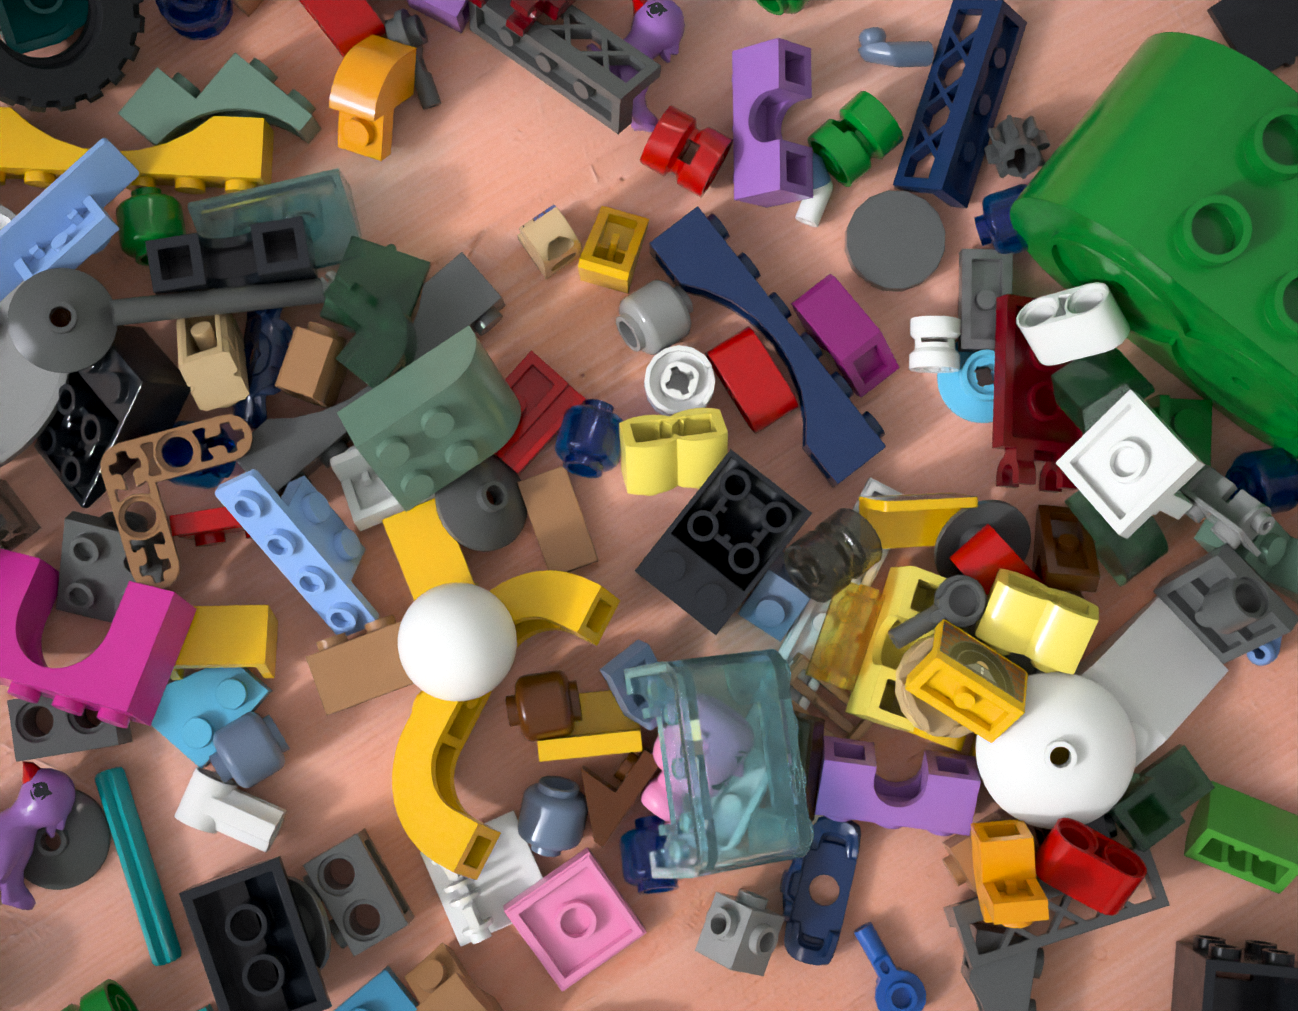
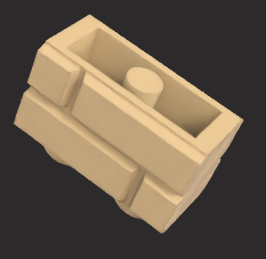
[176,313,249,411]

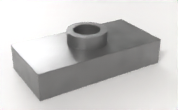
[958,249,1013,352]

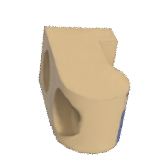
[517,204,582,279]

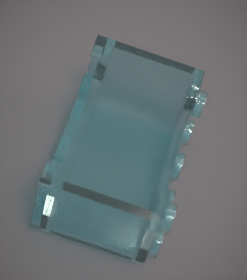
[624,649,814,878]

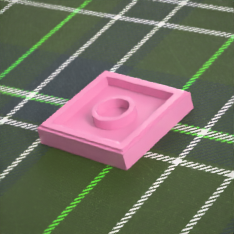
[503,847,647,992]

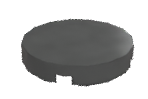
[845,190,945,292]

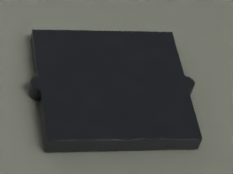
[1207,0,1298,72]

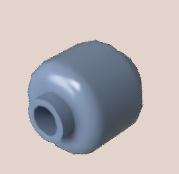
[209,712,290,788]
[517,776,588,857]

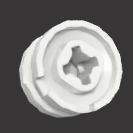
[644,345,715,416]

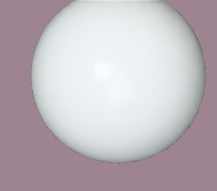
[398,582,517,701]

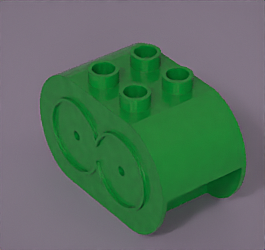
[1010,32,1298,459]

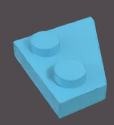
[151,667,273,769]

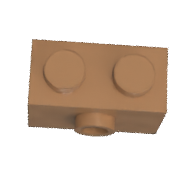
[306,615,414,715]

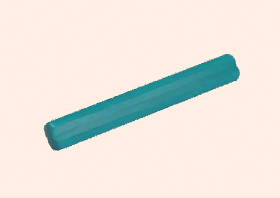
[94,767,182,966]

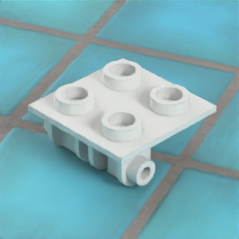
[420,810,543,947]

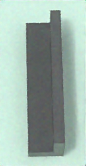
[469,0,661,134]
[943,844,1170,969]

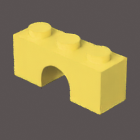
[845,566,946,732]

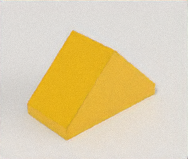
[578,206,649,294]

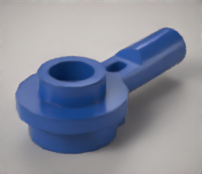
[854,922,926,1011]

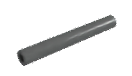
[110,278,324,326]

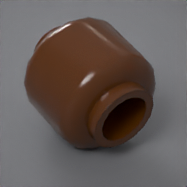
[506,670,582,742]

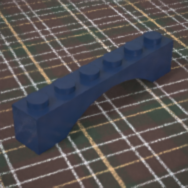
[649,206,886,488]

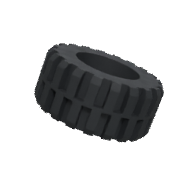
[0,0,145,112]

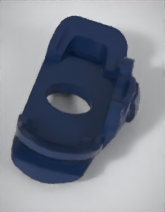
[232,308,293,430]
[780,816,861,966]

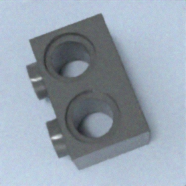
[7,696,133,762]
[303,828,415,956]

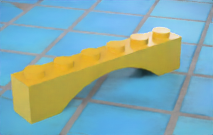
[0,107,274,196]

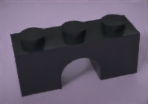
[145,216,318,295]

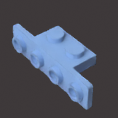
[0,138,139,301]
[215,469,379,636]

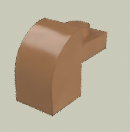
[404,943,504,1011]

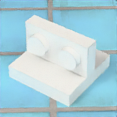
[1056,389,1205,539]

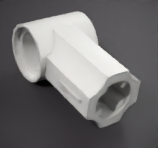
[174,768,287,852]

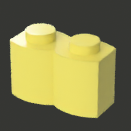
[619,408,728,496]
[974,568,1099,675]

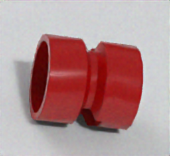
[640,105,733,198]

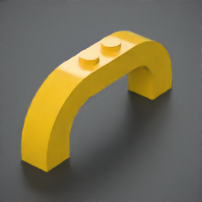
[392,570,621,880]

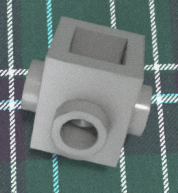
[695,889,785,976]

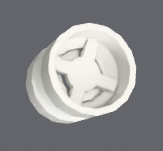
[909,316,961,373]

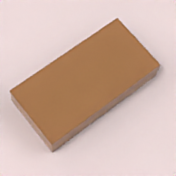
[517,465,599,572]

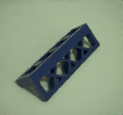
[893,0,1027,208]

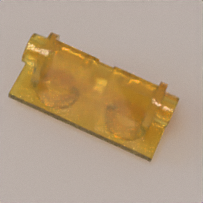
[805,578,886,692]

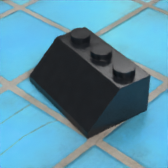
[179,856,332,1011]

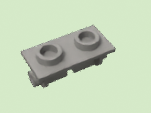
[1179,465,1275,557]

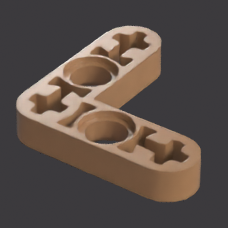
[100,414,253,589]

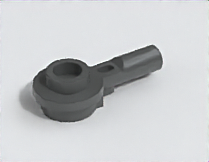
[385,8,441,110]
[888,575,987,649]

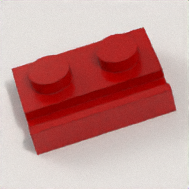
[495,350,586,475]
[169,507,253,547]

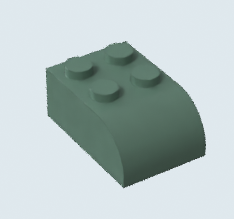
[337,325,521,512]

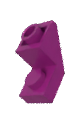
[791,274,900,398]

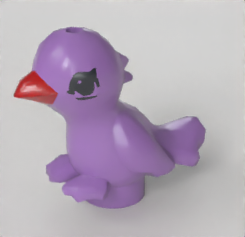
[586,0,685,132]
[0,761,76,910]

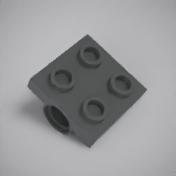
[56,511,169,623]
[1153,543,1298,664]

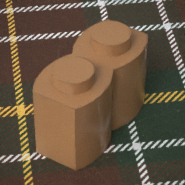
[275,321,353,409]

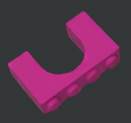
[0,548,197,728]

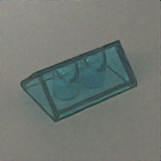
[188,168,366,269]

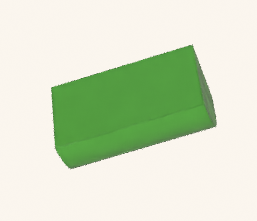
[1184,781,1298,894]

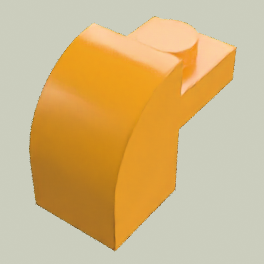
[329,34,417,161]
[970,819,1049,928]

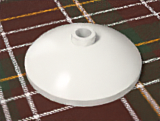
[976,672,1136,829]

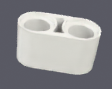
[1016,282,1130,366]

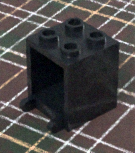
[1171,935,1298,1011]

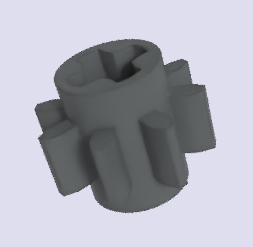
[984,115,1050,179]

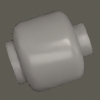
[616,279,693,355]

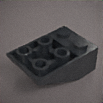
[34,325,191,508]
[635,449,812,635]

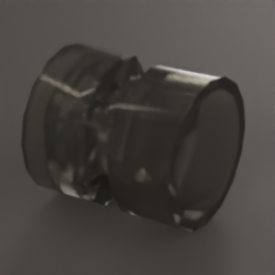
[784,508,883,603]

